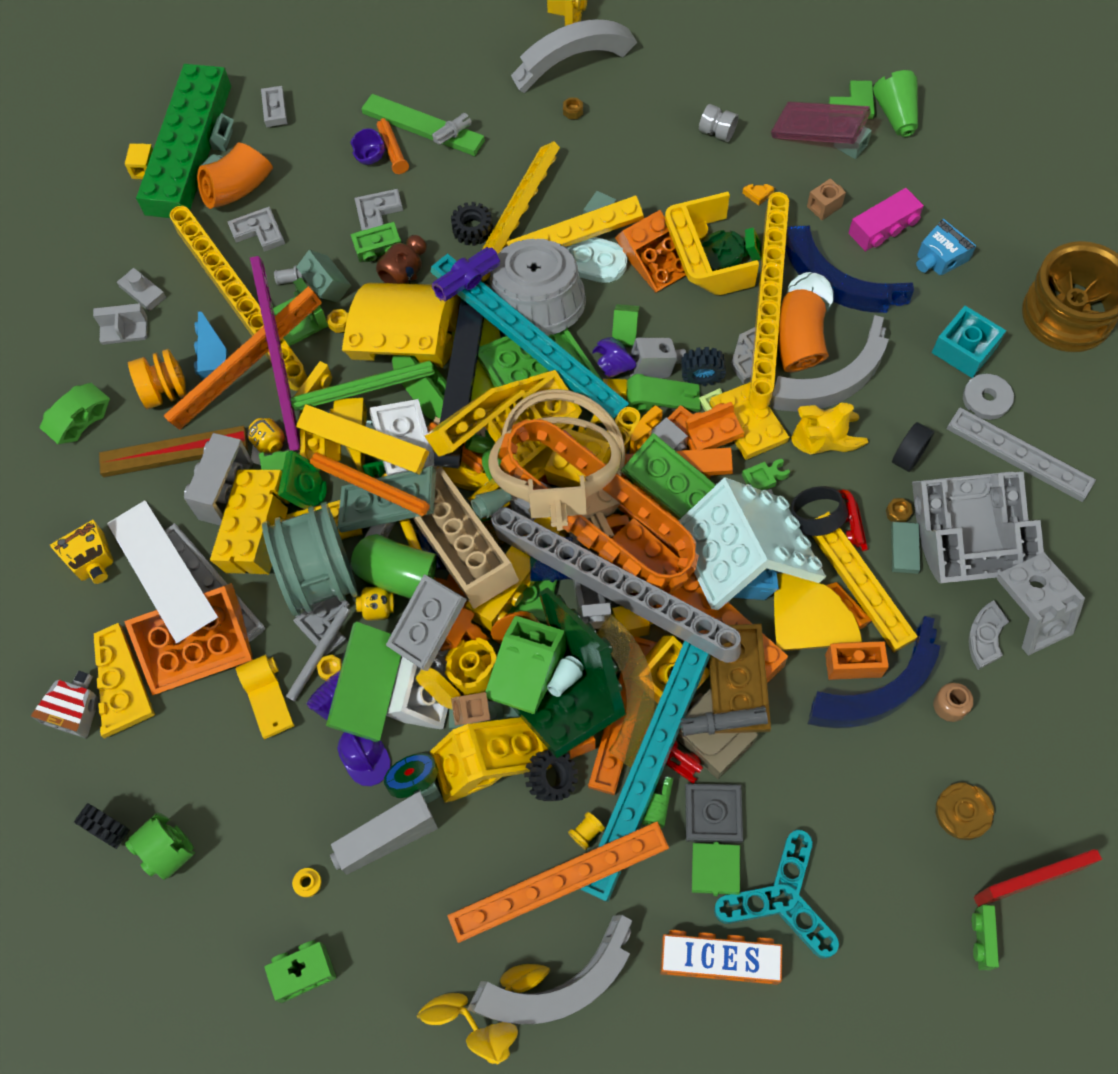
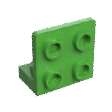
[273,278,328,346]

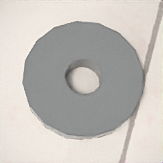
[963,374,1014,420]

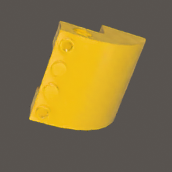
[342,283,461,364]

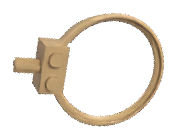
[502,389,625,538]
[488,417,621,531]

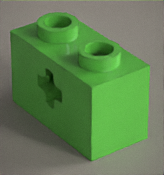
[264,940,337,1003]

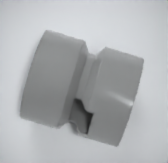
[699,104,739,142]

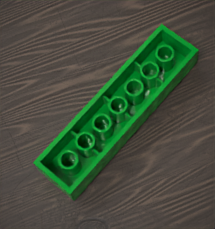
[136,64,231,218]

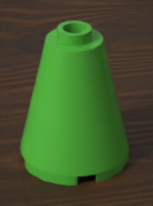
[873,70,918,137]

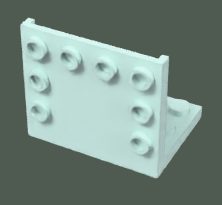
[679,478,826,610]

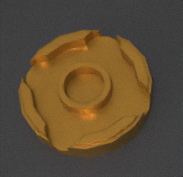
[936,783,994,840]

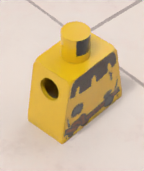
[50,520,113,584]

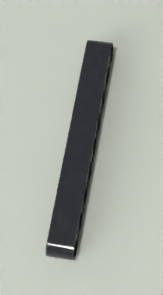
[434,285,488,469]

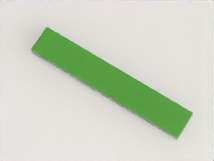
[361,94,485,156]

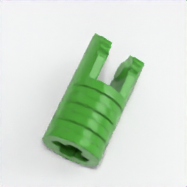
[641,776,673,828]

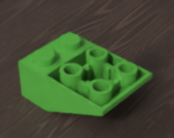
[485,616,567,715]

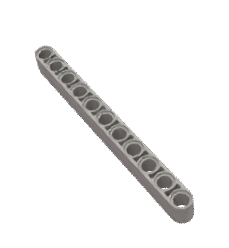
[491,507,741,663]

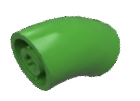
[351,534,437,598]

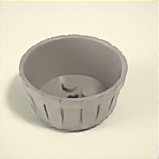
[488,239,586,336]

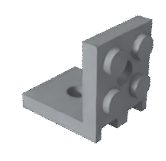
[997,552,1085,656]

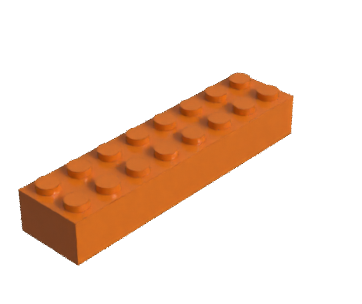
[597,518,788,683]

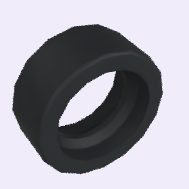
[892,422,934,472]

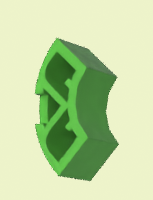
[40,383,110,444]

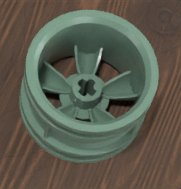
[262,502,358,617]

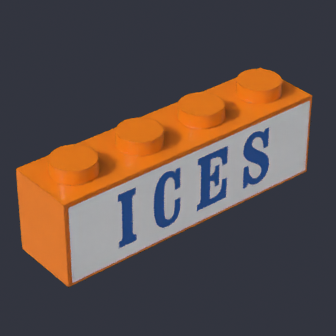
[660,930,782,985]

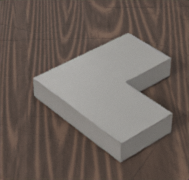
[355,189,403,231]
[227,207,285,252]
[293,596,351,656]

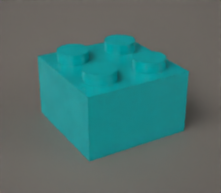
[932,306,1007,378]

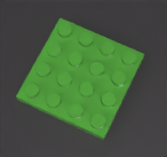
[478,328,602,392]

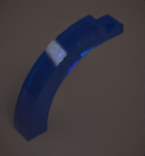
[785,225,914,313]
[808,616,941,728]

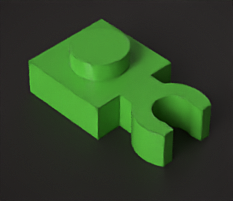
[742,459,790,490]

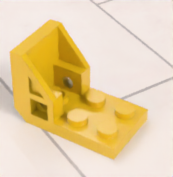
[430,717,552,803]

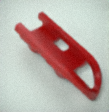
[838,489,868,551]
[643,725,703,784]

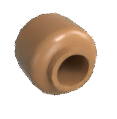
[933,682,973,722]

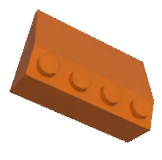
[124,583,253,695]

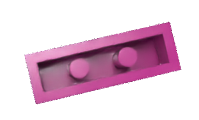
[848,188,924,252]

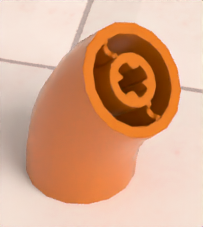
[197,142,273,209]
[778,289,829,373]

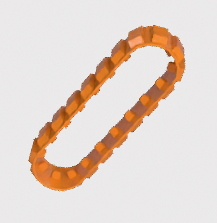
[498,419,699,593]

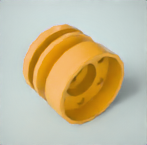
[128,349,187,410]

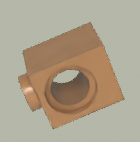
[807,178,846,220]
[451,692,490,726]

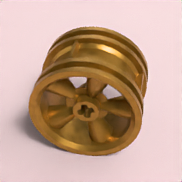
[1022,241,1118,352]

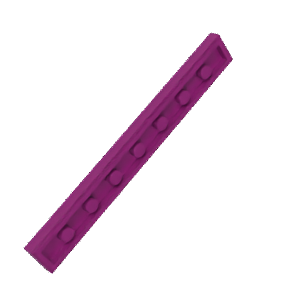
[250,256,300,452]

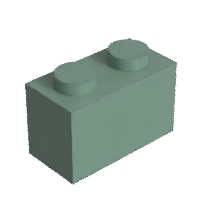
[296,250,351,302]

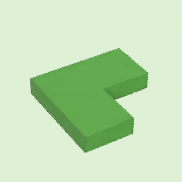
[828,81,874,119]

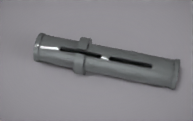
[681,706,768,737]

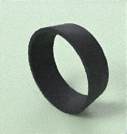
[791,486,848,536]

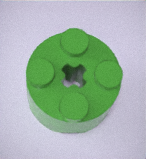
[125,812,195,880]

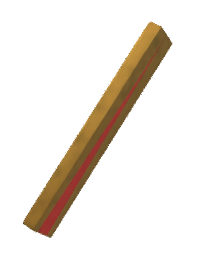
[99,426,248,477]

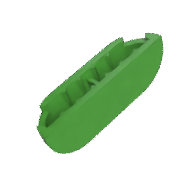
[392,355,447,420]

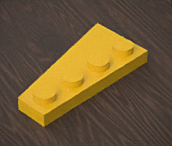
[94,623,155,739]

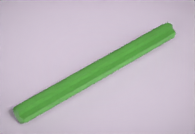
[291,361,434,411]

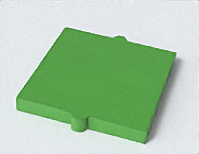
[692,842,740,896]

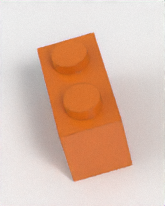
[825,641,888,680]

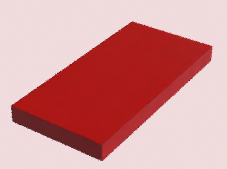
[974,849,1102,907]

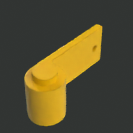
[236,654,294,740]

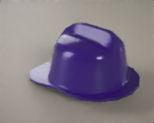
[337,732,391,786]

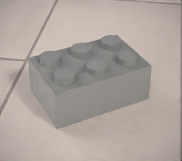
[184,433,253,525]

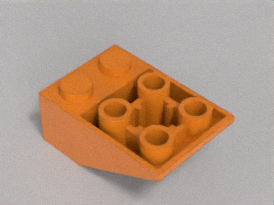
[615,210,686,293]

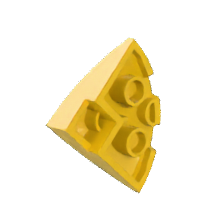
[774,573,862,651]

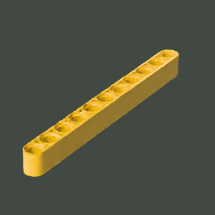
[749,192,789,409]
[170,206,308,391]

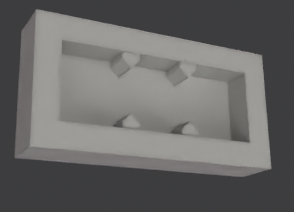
[117,268,166,312]

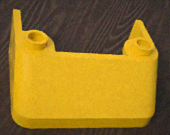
[665,192,759,295]

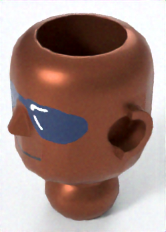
[376,235,427,284]

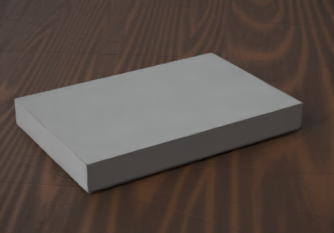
[386,574,467,671]

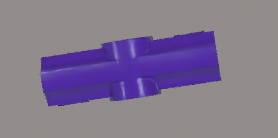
[432,247,500,301]

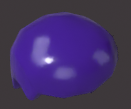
[351,128,385,165]

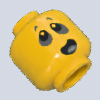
[356,587,394,621]

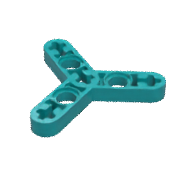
[714,830,839,959]

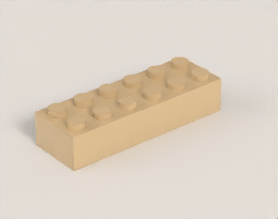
[413,467,519,609]

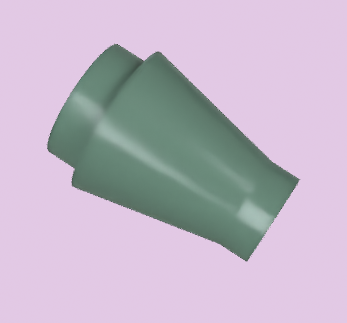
[471,488,512,519]

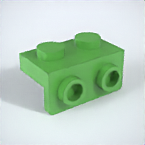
[351,222,402,262]

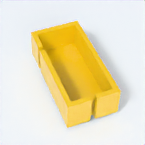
[210,470,290,574]

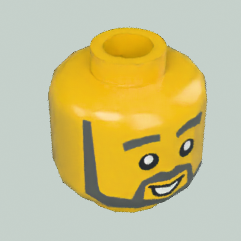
[248,418,285,454]

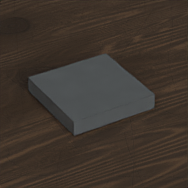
[685,784,743,843]

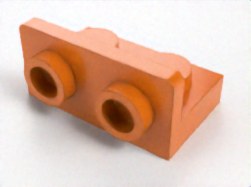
[686,402,744,450]

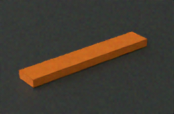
[588,636,657,795]

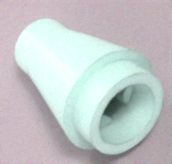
[547,656,584,697]

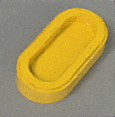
[416,668,461,709]

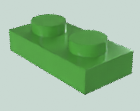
[971,905,999,970]

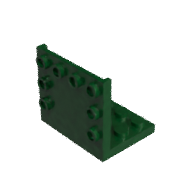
[512,587,626,758]

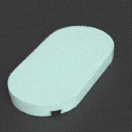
[565,237,627,283]

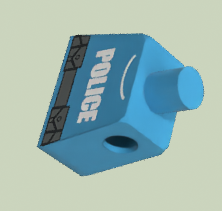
[916,219,976,275]

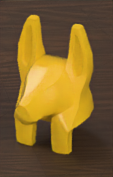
[791,403,868,455]

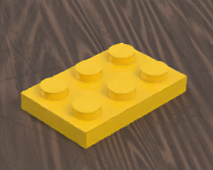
[709,382,790,460]

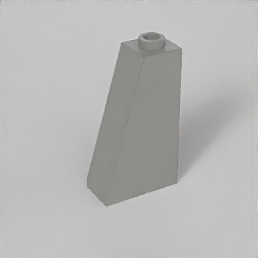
[330,792,438,875]

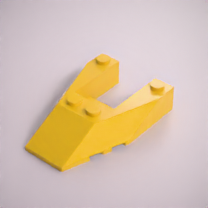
[424,370,582,519]

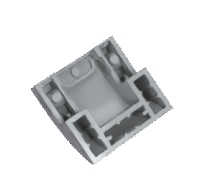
[912,471,1044,583]

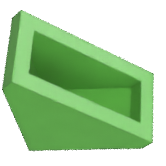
[612,304,639,348]

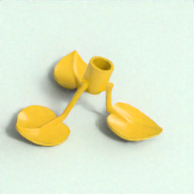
[417,964,550,1065]

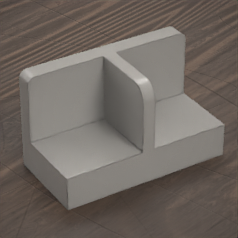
[93,303,148,345]

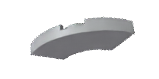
[969,600,1009,670]

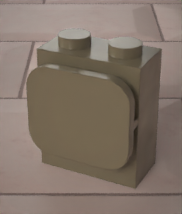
[676,690,758,779]

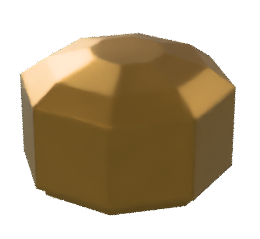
[563,98,583,119]
[886,498,913,523]

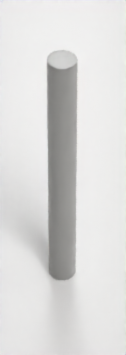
[286,605,351,702]

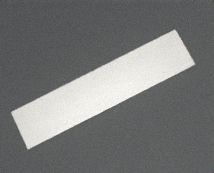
[107,501,218,644]

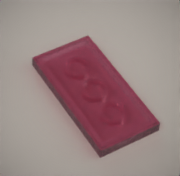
[771,102,871,144]

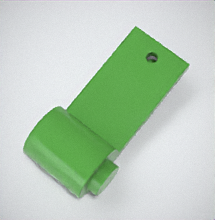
[627,374,700,413]

